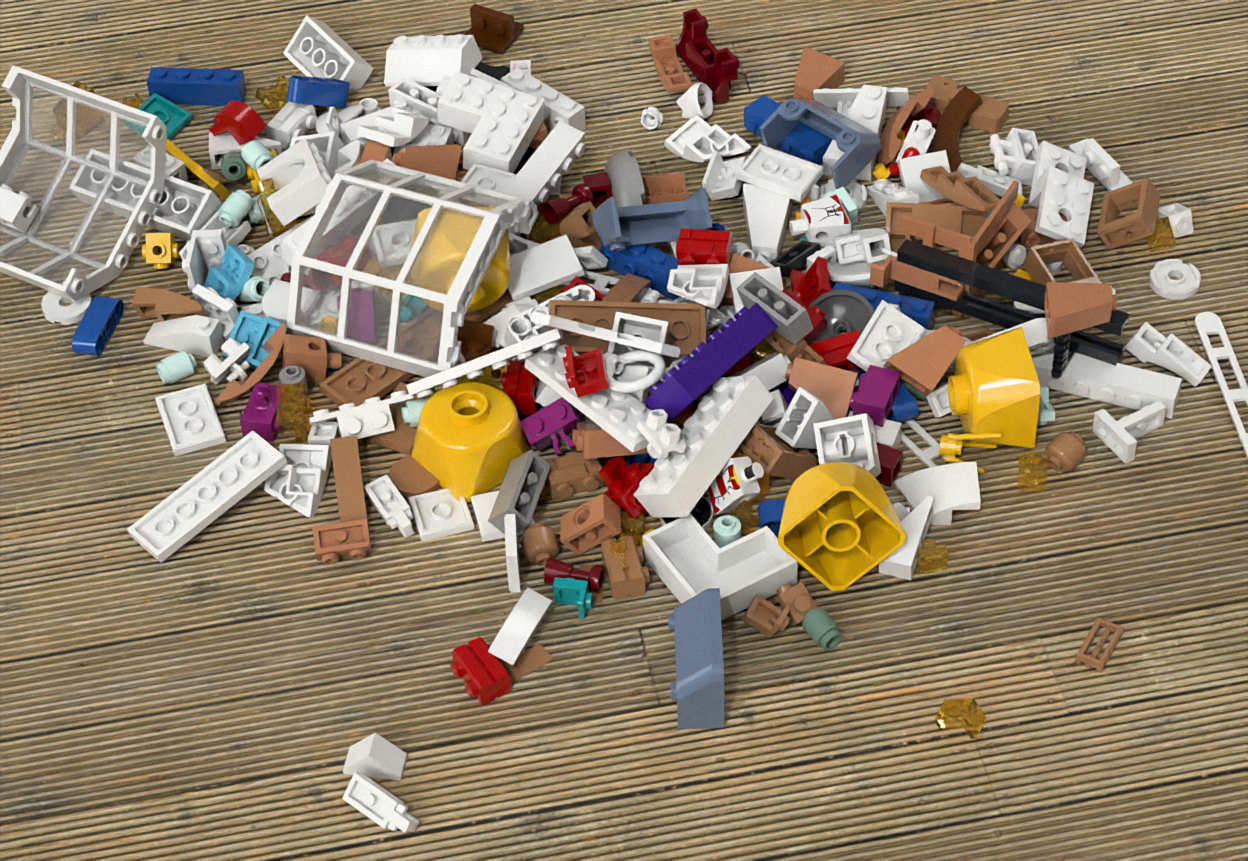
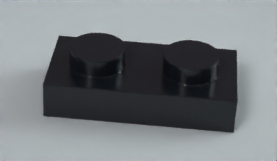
[770,241,821,276]

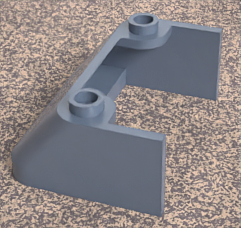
[759,99,881,189]
[591,188,712,252]
[668,588,725,730]

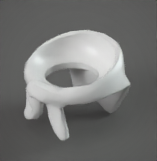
[676,82,713,120]

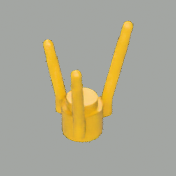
[939,432,1003,474]

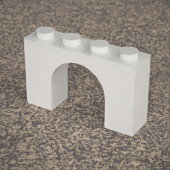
[257,138,332,226]

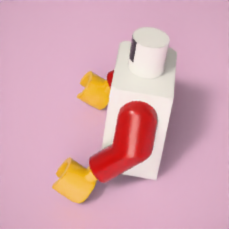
[872,119,936,180]

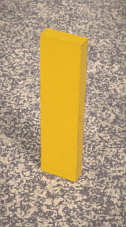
[166,138,230,200]

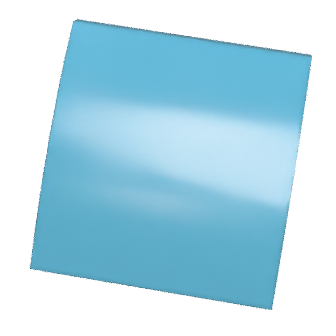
[204,244,255,301]
[221,310,288,372]

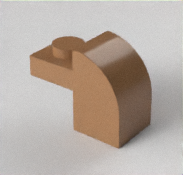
[560,201,601,251]

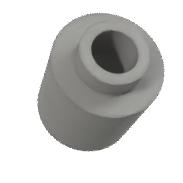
[279,365,308,404]

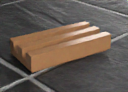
[1075,617,1124,673]

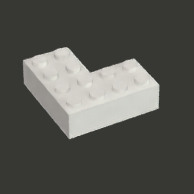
[437,71,545,173]
[643,514,798,621]

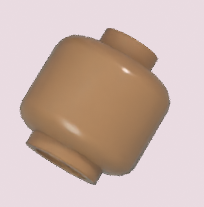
[1045,431,1086,471]
[520,523,559,566]

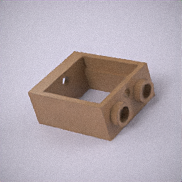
[1097,178,1160,250]
[1023,238,1102,286]
[738,423,819,480]

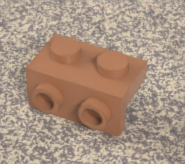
[642,171,690,205]
[312,519,372,563]

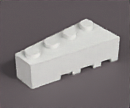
[823,84,887,181]

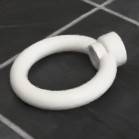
[603,350,665,393]

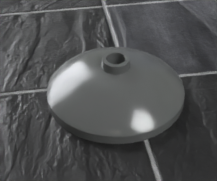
[809,290,875,343]

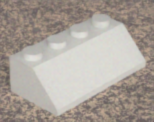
[283,15,374,94]
[384,34,483,87]

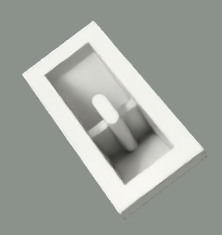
[343,732,407,781]

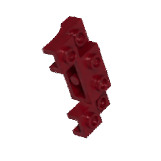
[676,8,740,104]

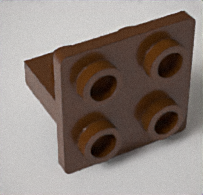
[465,4,524,53]
[434,319,495,362]

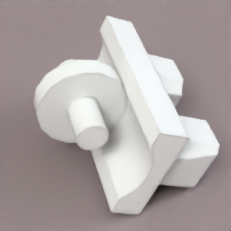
[204,338,250,386]
[637,409,686,458]

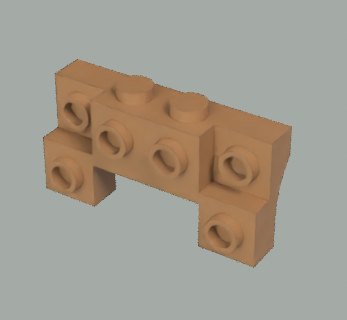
[885,202,988,253]

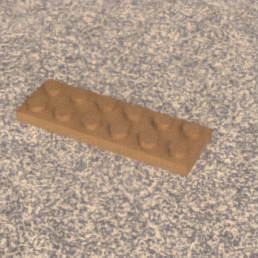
[549,300,706,357]

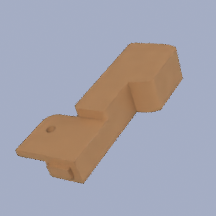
[923,75,1009,134]

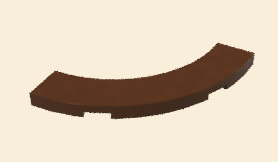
[934,86,982,172]

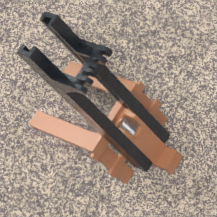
[870,181,1130,378]

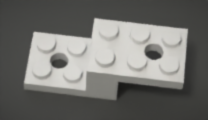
[1028,140,1094,248]

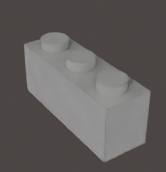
[736,272,814,345]
[488,450,551,534]

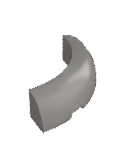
[604,149,645,207]

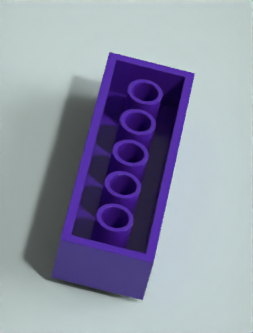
[644,303,778,423]

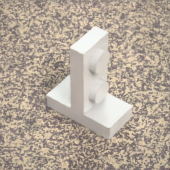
[1092,401,1166,464]

